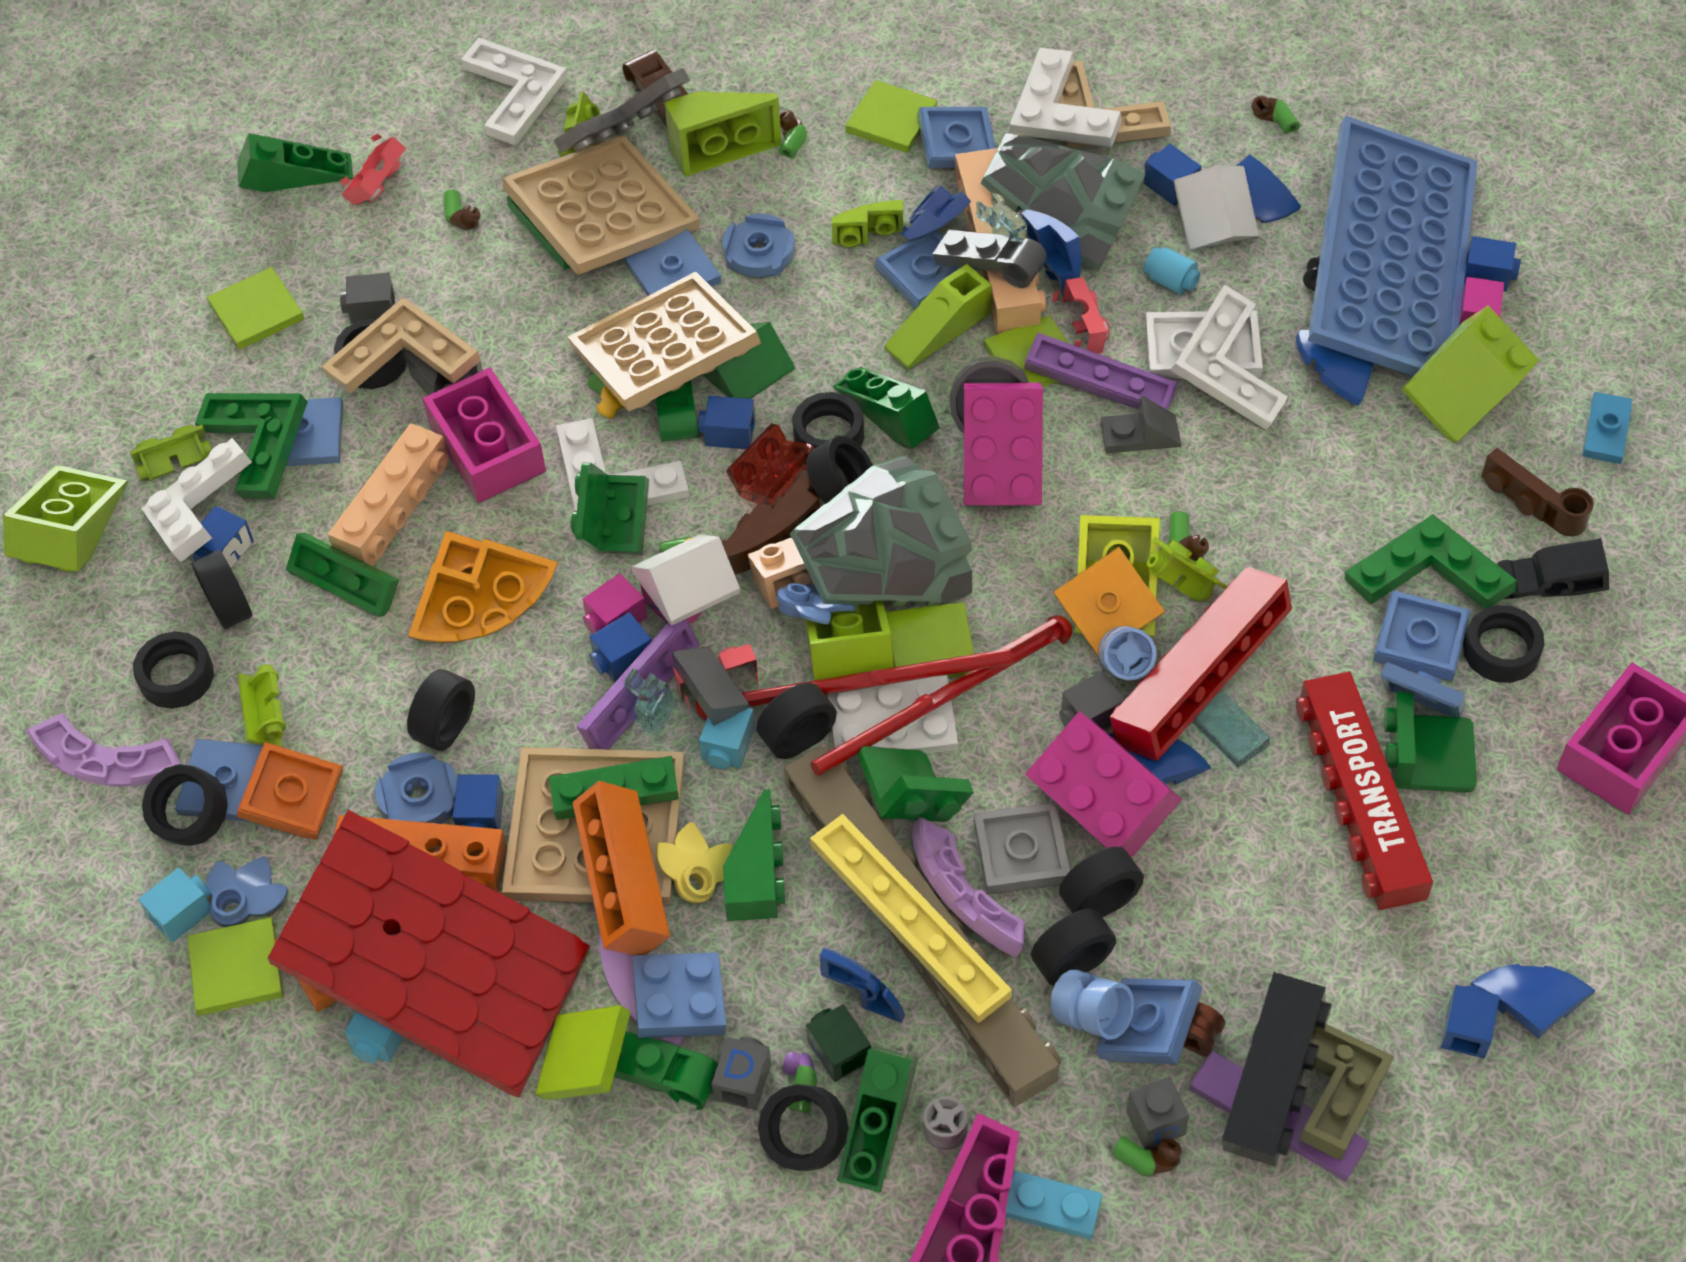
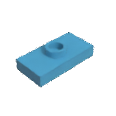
[1582,392,1633,464]

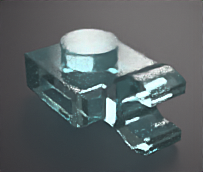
[976,193,1027,238]
[624,668,677,736]

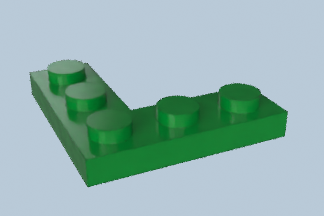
[194,393,308,499]
[1345,514,1517,609]

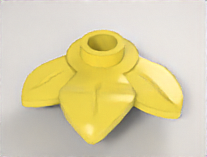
[656,822,733,904]

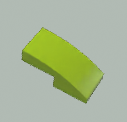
[831,199,904,247]

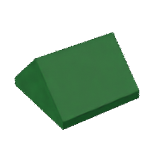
[703,321,795,399]

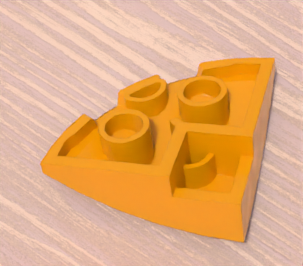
[408,531,558,643]

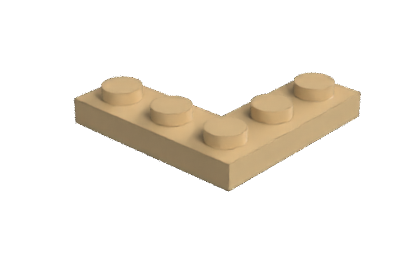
[1058,61,1171,148]
[321,297,481,394]

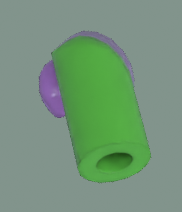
[783,1051,817,1114]

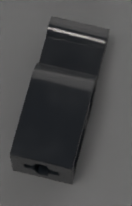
[1497,538,1610,599]

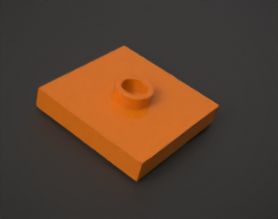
[237,742,343,840]

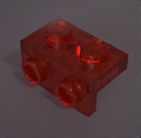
[726,423,815,506]

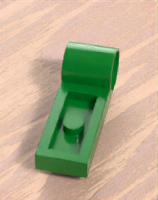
[656,380,699,442]
[614,1031,718,1110]

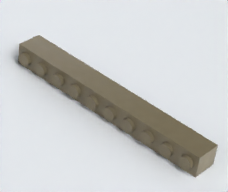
[784,744,1061,1107]

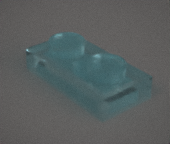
[1192,690,1270,768]

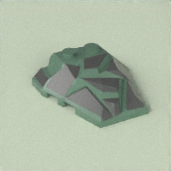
[980,133,1145,271]
[790,456,972,606]

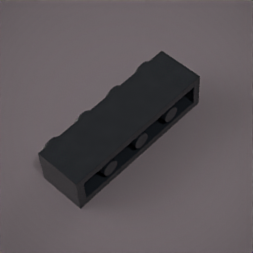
[1222,972,1332,1167]

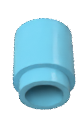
[1143,247,1201,295]

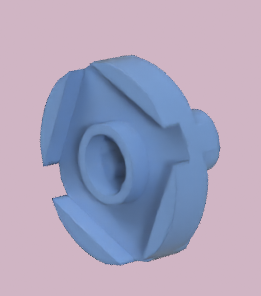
[722,214,795,277]
[375,752,457,824]

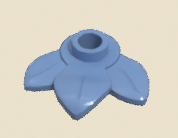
[776,583,856,624]
[206,856,288,927]

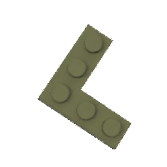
[1252,1024,1394,1161]

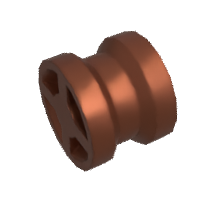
[1183,1002,1226,1056]

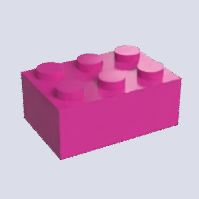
[422,367,546,503]
[964,383,1043,505]
[1556,662,1686,815]
[1025,711,1182,858]

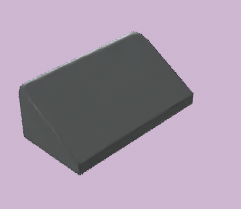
[672,646,749,726]

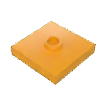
[1053,547,1165,657]

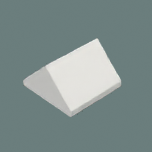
[1173,165,1259,250]
[631,535,740,626]

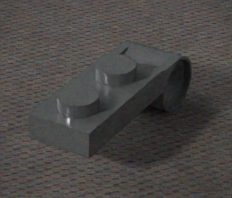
[932,230,1047,288]

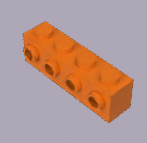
[573,781,670,955]
[333,815,507,892]

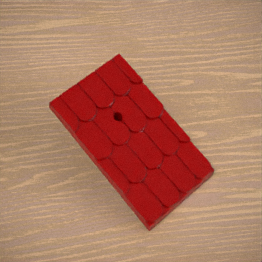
[268,810,590,1098]

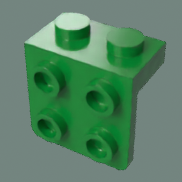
[571,462,650,555]
[1384,692,1477,792]
[857,746,974,822]

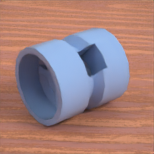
[1098,626,1157,680]
[1050,970,1134,1040]

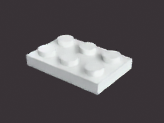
[1145,311,1263,379]
[828,675,958,762]

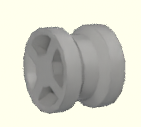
[923,1096,967,1150]

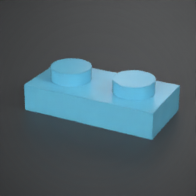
[1006,1170,1102,1240]

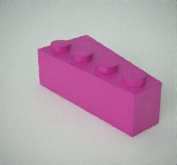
[909,1113,1019,1262]

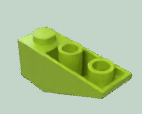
[884,264,992,370]

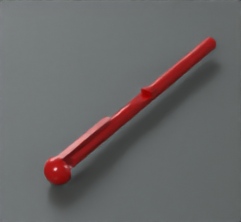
[810,615,1072,776]
[695,648,1013,720]

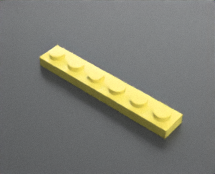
[810,814,1012,1024]

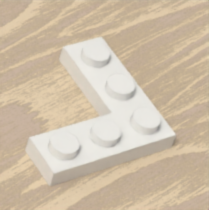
[461,37,568,146]
[1010,48,1122,147]
[1171,285,1288,431]
[556,418,689,511]
[141,438,252,562]

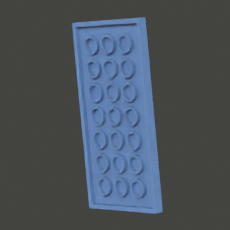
[1307,115,1477,376]

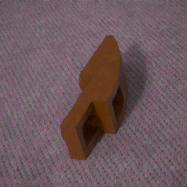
[721,469,820,575]

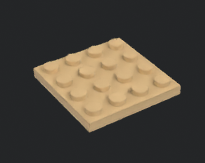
[503,135,700,275]
[568,272,761,412]
[502,747,685,905]

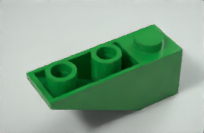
[237,133,353,192]
[833,367,940,449]
[723,789,785,921]
[837,1047,918,1192]

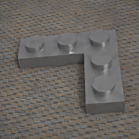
[554,68,690,153]

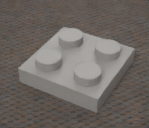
[974,802,1070,894]

